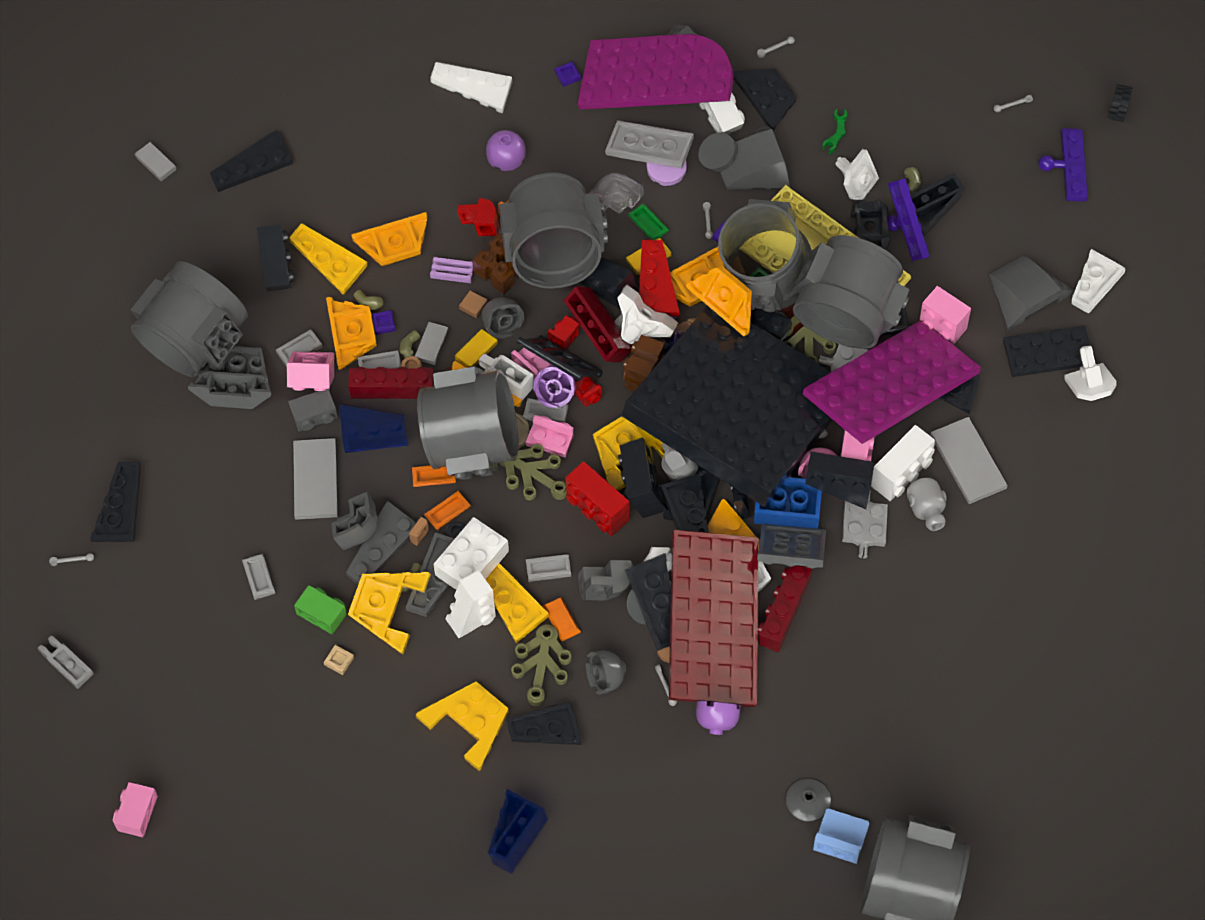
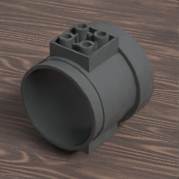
[499,173,608,289]
[718,199,812,312]
[792,235,910,349]
[131,261,248,377]
[417,366,519,480]
[861,815,970,920]

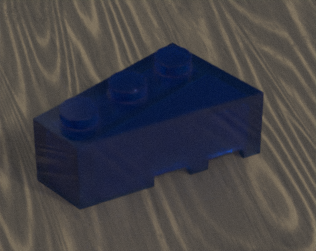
[339,404,408,453]
[488,789,548,874]

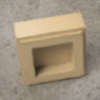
[324,645,354,675]

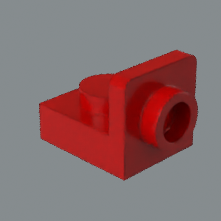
[575,377,602,408]

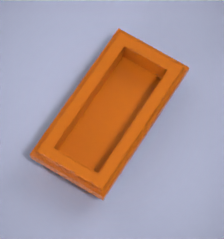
[412,465,456,487]
[424,491,471,530]
[542,597,581,642]

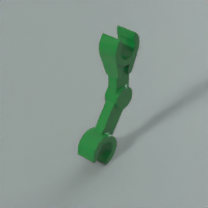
[822,109,847,155]

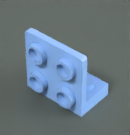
[813,809,869,864]

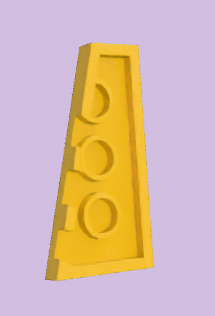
[289,223,368,295]
[485,563,549,644]

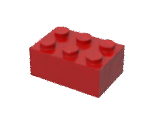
[565,461,630,536]

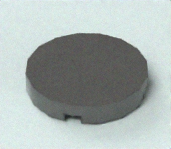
[698,132,738,172]

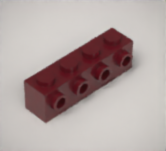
[563,286,632,363]
[348,367,434,399]
[758,565,812,653]

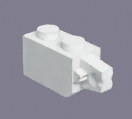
[479,354,534,400]

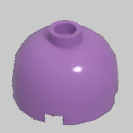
[486,130,526,171]
[533,366,576,408]
[696,701,741,735]

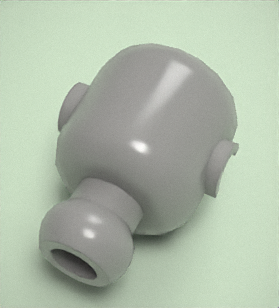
[907,478,946,531]

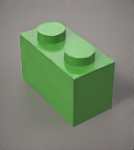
[294,585,347,635]

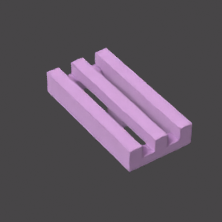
[430,257,473,283]

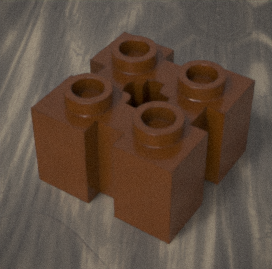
[472,233,521,295]
[623,334,665,391]

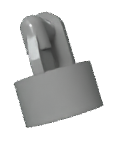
[661,443,698,482]

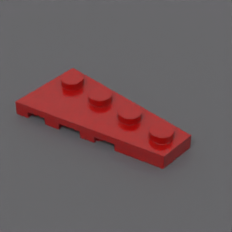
[639,240,680,316]

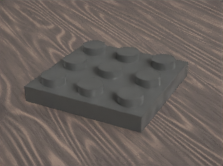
[757,523,826,569]

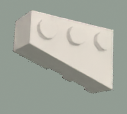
[699,93,745,134]
[445,570,496,638]

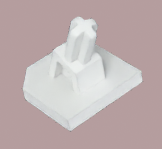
[836,149,879,200]
[1064,346,1116,401]

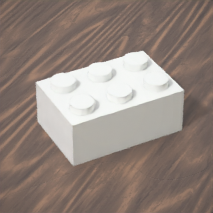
[871,425,935,501]
[433,517,509,590]

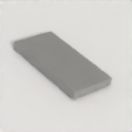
[605,120,694,169]
[930,417,1008,504]
[293,438,338,520]

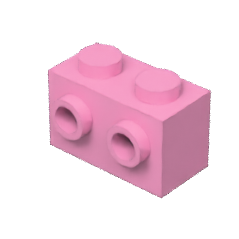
[113,782,158,837]

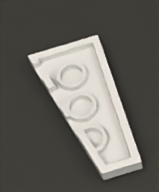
[431,62,512,113]

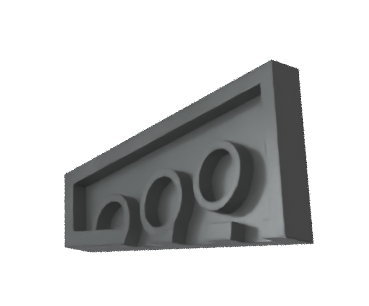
[346,501,416,585]
[406,533,455,617]

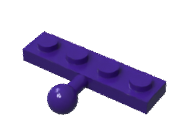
[1038,128,1088,202]
[887,178,929,261]

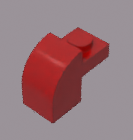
[457,198,500,236]

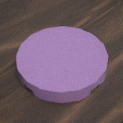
[647,160,687,186]

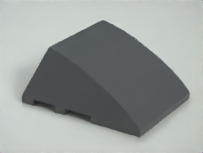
[720,124,790,190]
[989,255,1075,331]
[188,346,271,409]

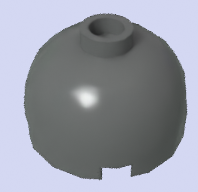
[482,296,524,339]
[585,650,626,695]

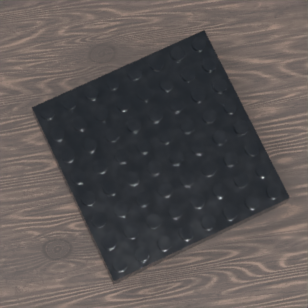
[621,305,833,507]

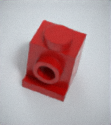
[548,315,580,350]

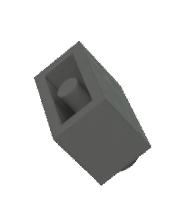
[288,389,338,432]

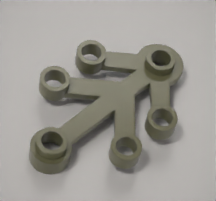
[784,316,836,363]
[500,444,566,500]
[511,625,572,706]

